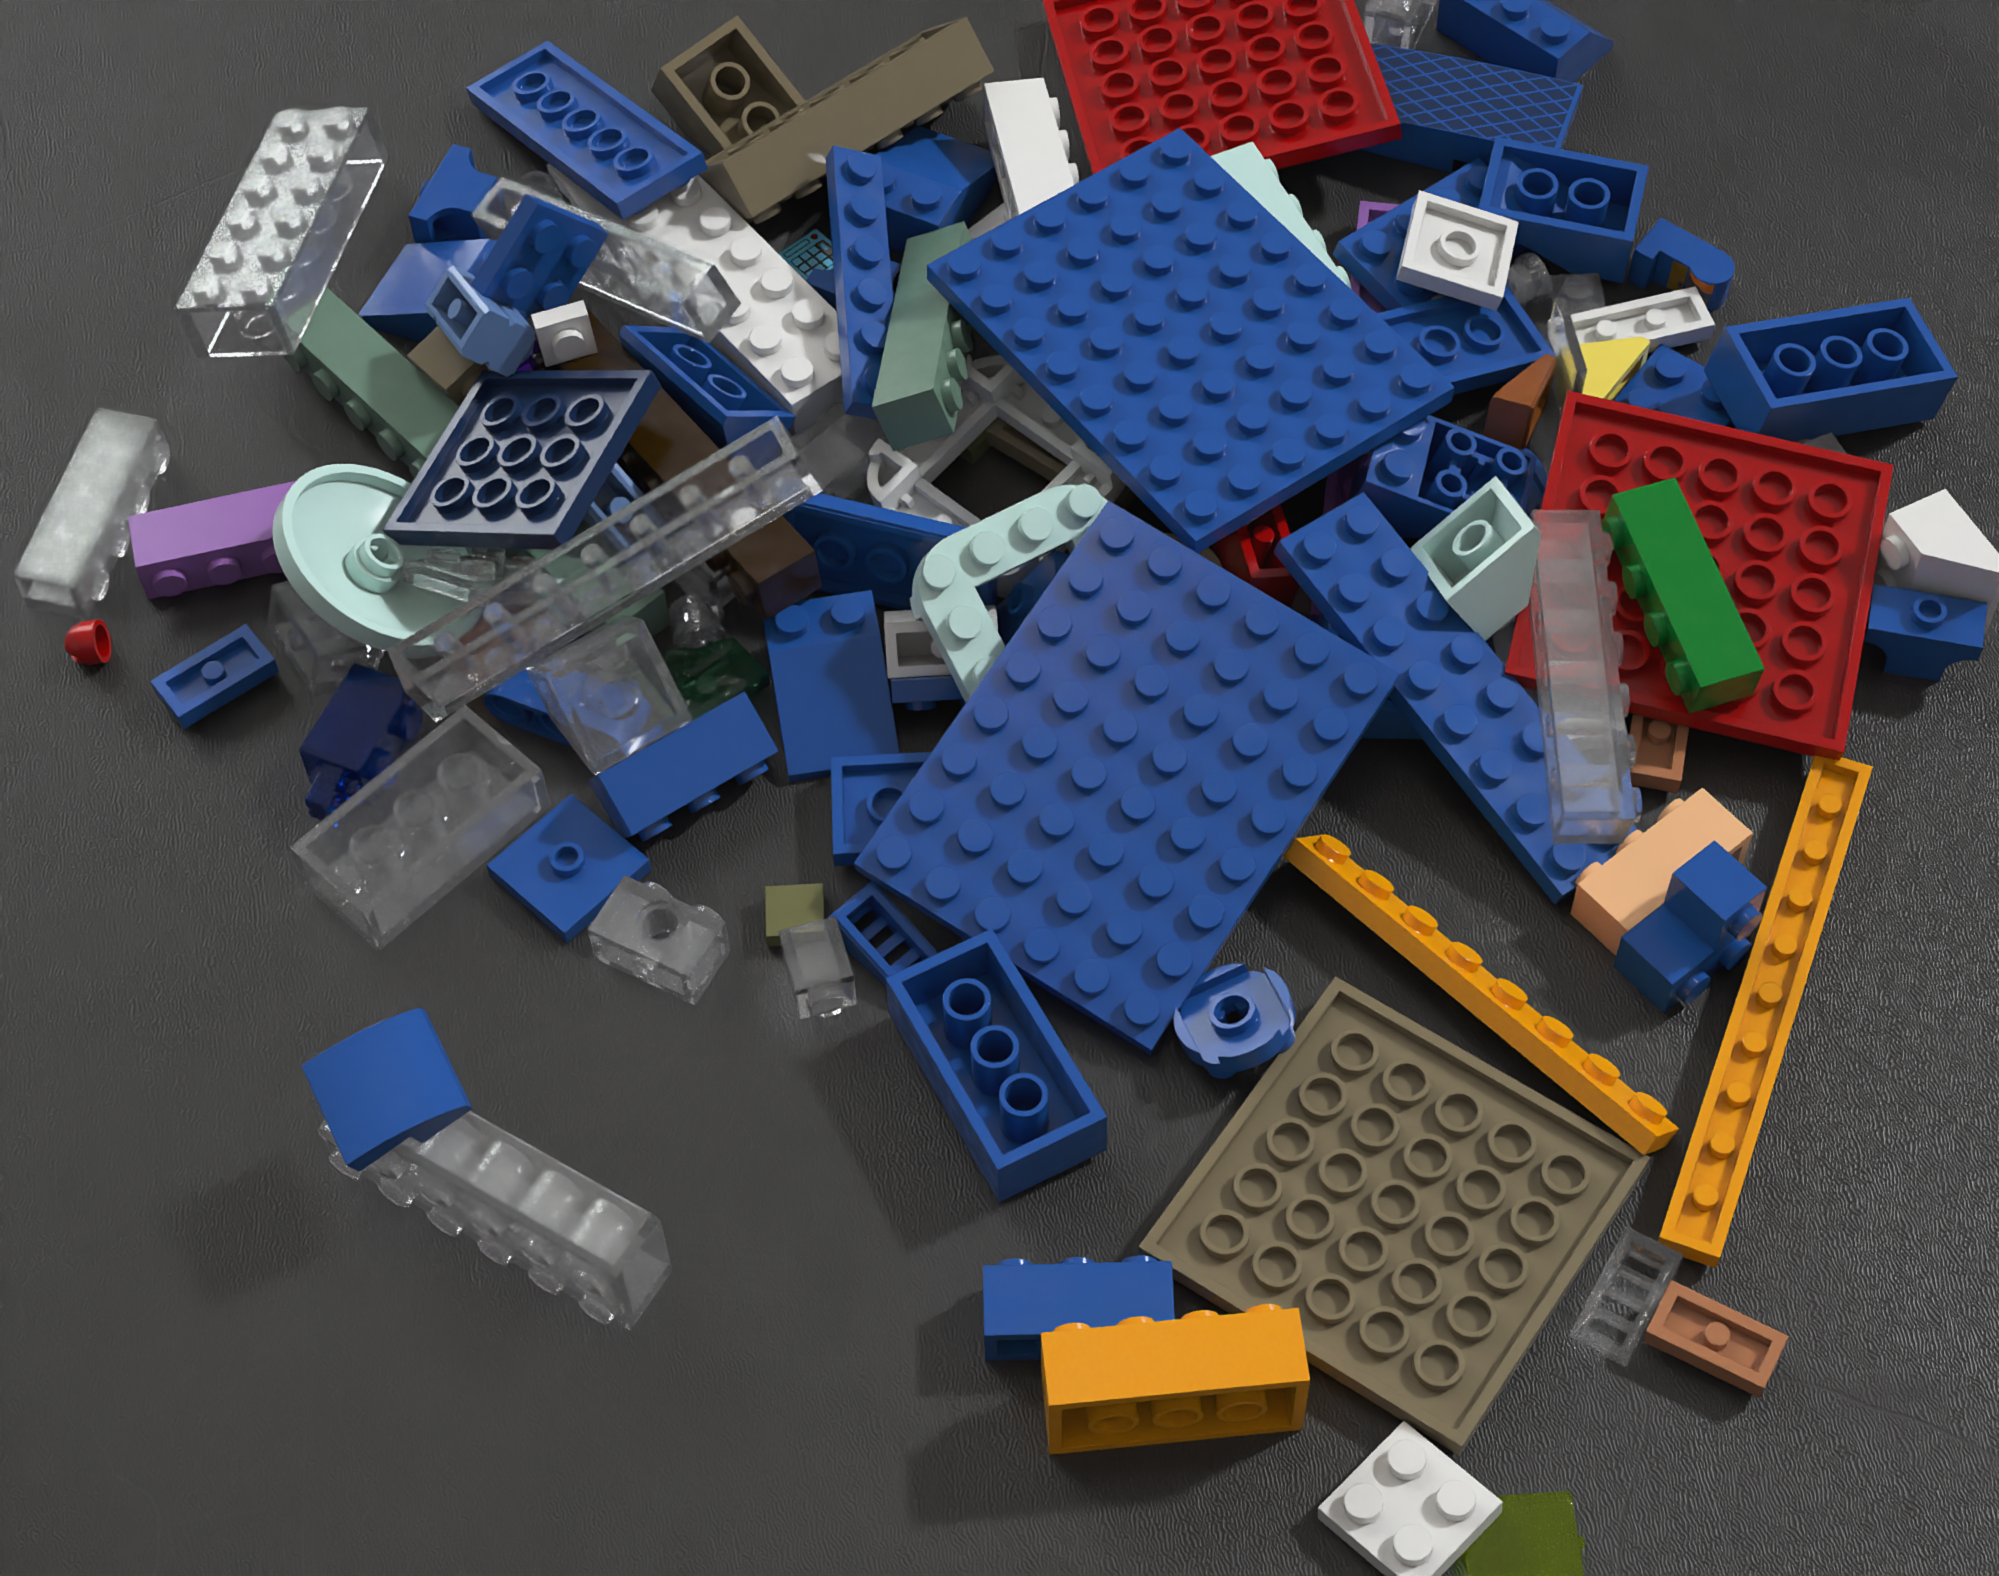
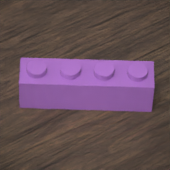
[128,481,296,600]

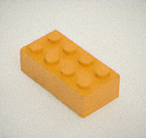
[1041,1304,1310,1455]

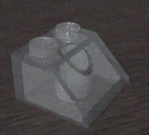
[525,615,693,775]

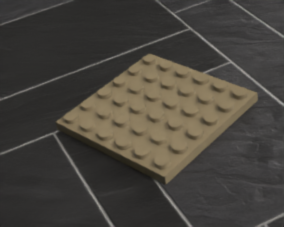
[1138,976,1651,1456]

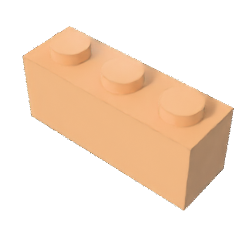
[1570,788,1753,956]

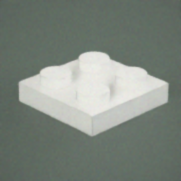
[1396,190,1519,311]
[1318,1421,1503,1576]

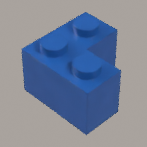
[1613,840,1767,1013]

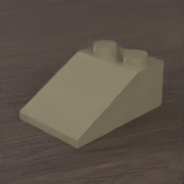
[651,15,805,156]

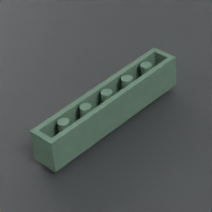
[872,221,975,451]

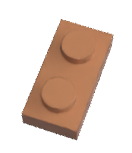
[1621,713,1689,793]
[1643,1280,1789,1398]

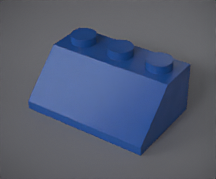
[1436,0,1614,82]
[619,325,796,472]

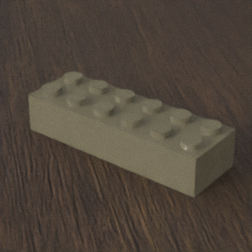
[699,17,994,224]

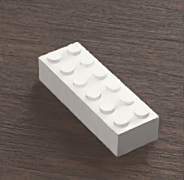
[608,175,846,445]

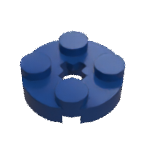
[1173,963,1296,1079]

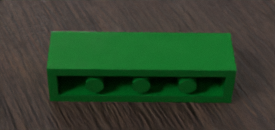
[1600,477,1765,713]

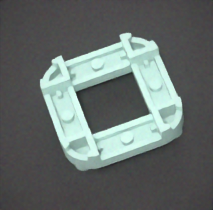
[909,484,1107,702]

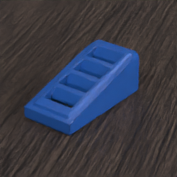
[825,880,938,987]

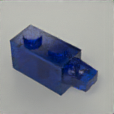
[299,663,423,824]

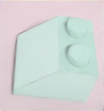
[1410,476,1541,641]

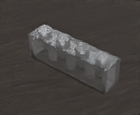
[13,407,170,620]

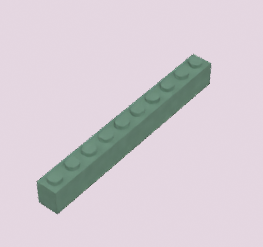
[277,288,670,662]

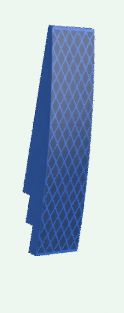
[1358,43,1583,173]

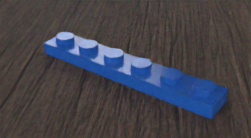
[825,145,893,420]

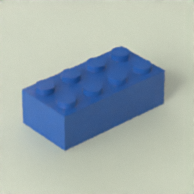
[1703,298,1958,443]
[885,929,1107,1202]

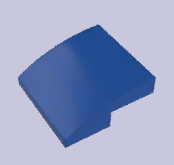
[301,1007,473,1172]

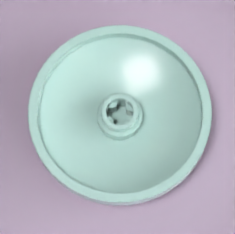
[273,464,485,654]

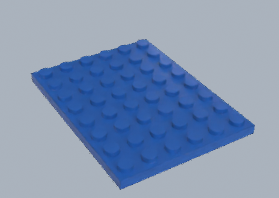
[927,128,1455,553]
[854,500,1400,1056]

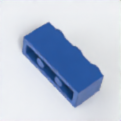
[588,691,778,842]
[983,1255,1175,1361]

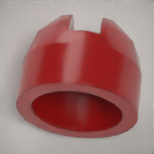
[64,619,112,665]

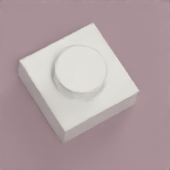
[531,300,598,367]

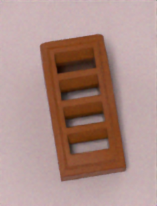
[1483,354,1557,450]

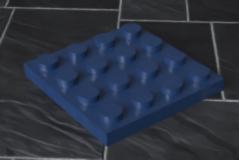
[383,370,661,550]

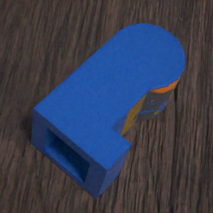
[1627,218,1735,311]

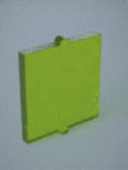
[1459,1491,1585,1576]

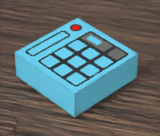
[779,229,834,281]

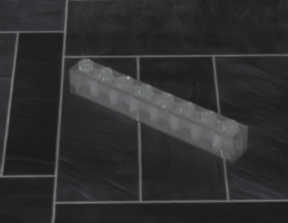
[387,416,823,722]

